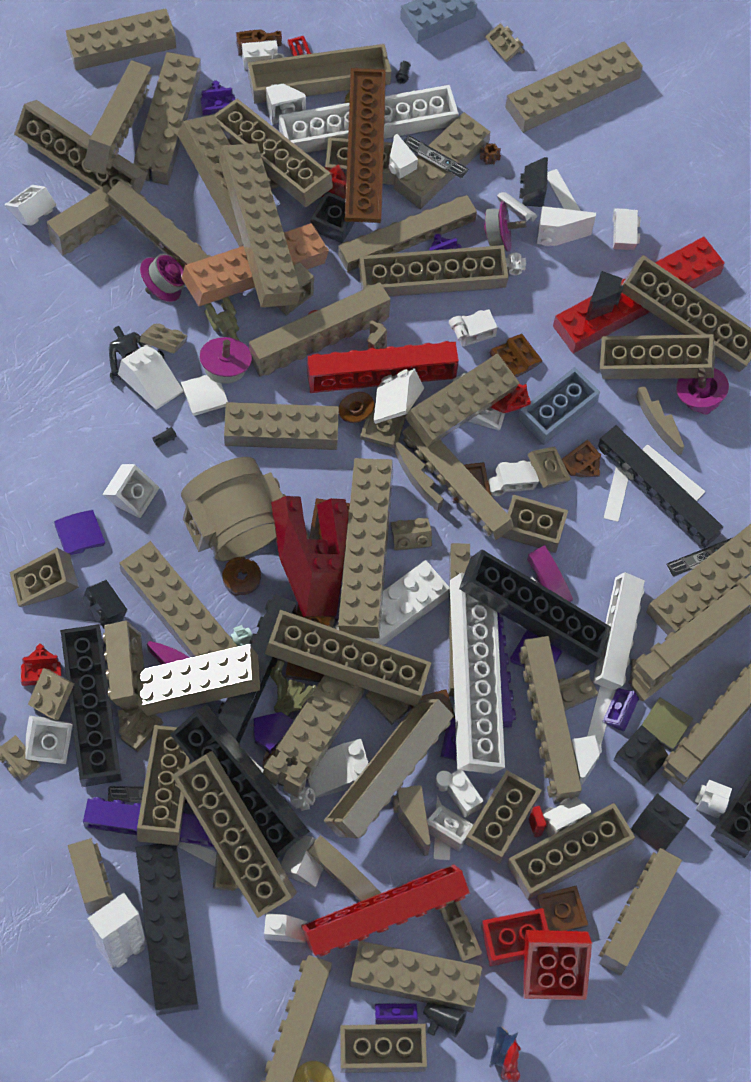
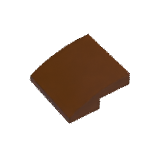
[490,333,543,378]

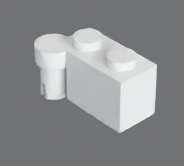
[449,310,498,347]
[436,770,483,818]

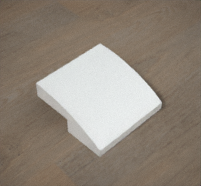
[497,192,537,222]
[181,375,228,416]

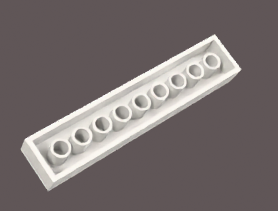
[279,85,458,153]
[450,573,505,774]

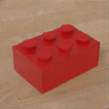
[481,908,549,966]

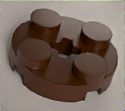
[222,557,261,596]

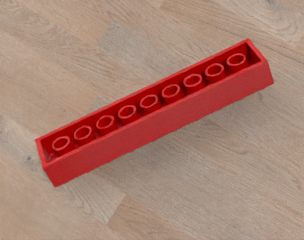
[553,236,725,354]

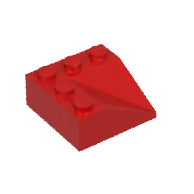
[524,930,592,1000]

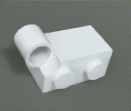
[242,41,285,70]
[613,208,641,250]
[488,460,539,496]
[695,780,732,818]

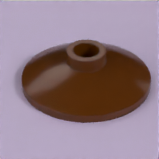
[339,392,375,423]

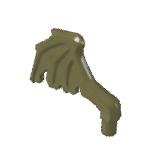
[270,659,316,716]

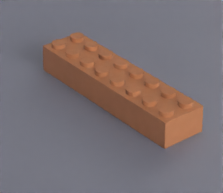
[182,224,329,306]

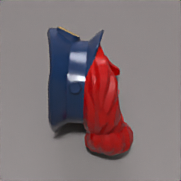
[489,1026,521,1082]

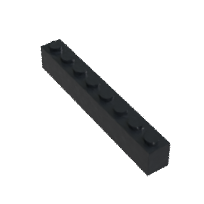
[598,425,724,548]

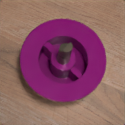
[676,368,729,415]

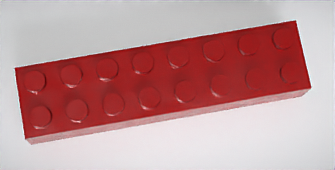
[307,341,459,393]
[301,864,470,957]

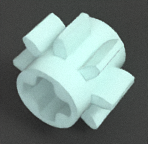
[230,625,252,647]

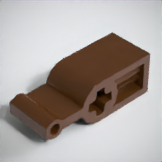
[236,29,282,55]

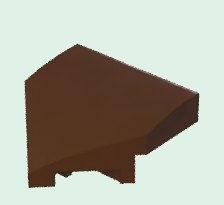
[562,439,601,477]

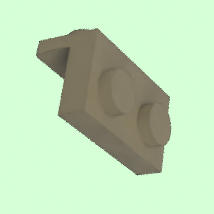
[390,518,432,550]

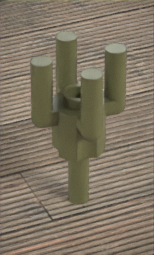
[204,297,240,341]

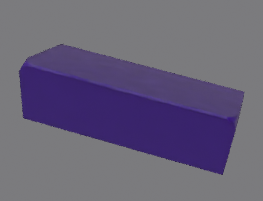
[603,688,639,731]
[375,1003,418,1025]

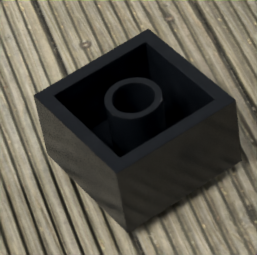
[310,191,355,243]

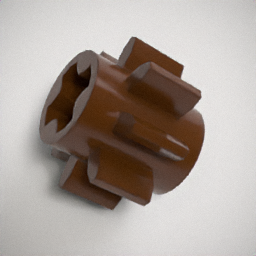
[480,143,501,165]

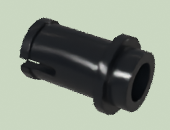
[395,61,411,84]
[152,427,177,448]

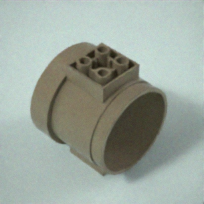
[181,457,286,562]

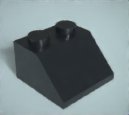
[519,157,548,207]
[585,271,624,321]
[82,580,127,629]
[613,725,668,786]
[630,793,690,852]

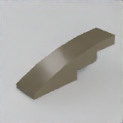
[636,386,684,455]
[395,442,443,511]
[306,836,381,902]
[439,900,482,962]

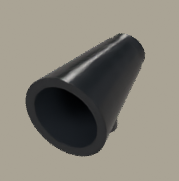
[423,1002,467,1038]

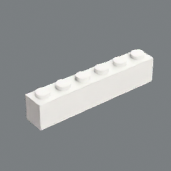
[593,572,645,690]

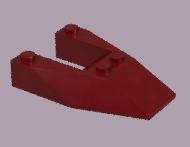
[271,496,349,617]

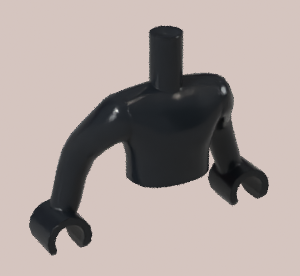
[109,326,165,383]

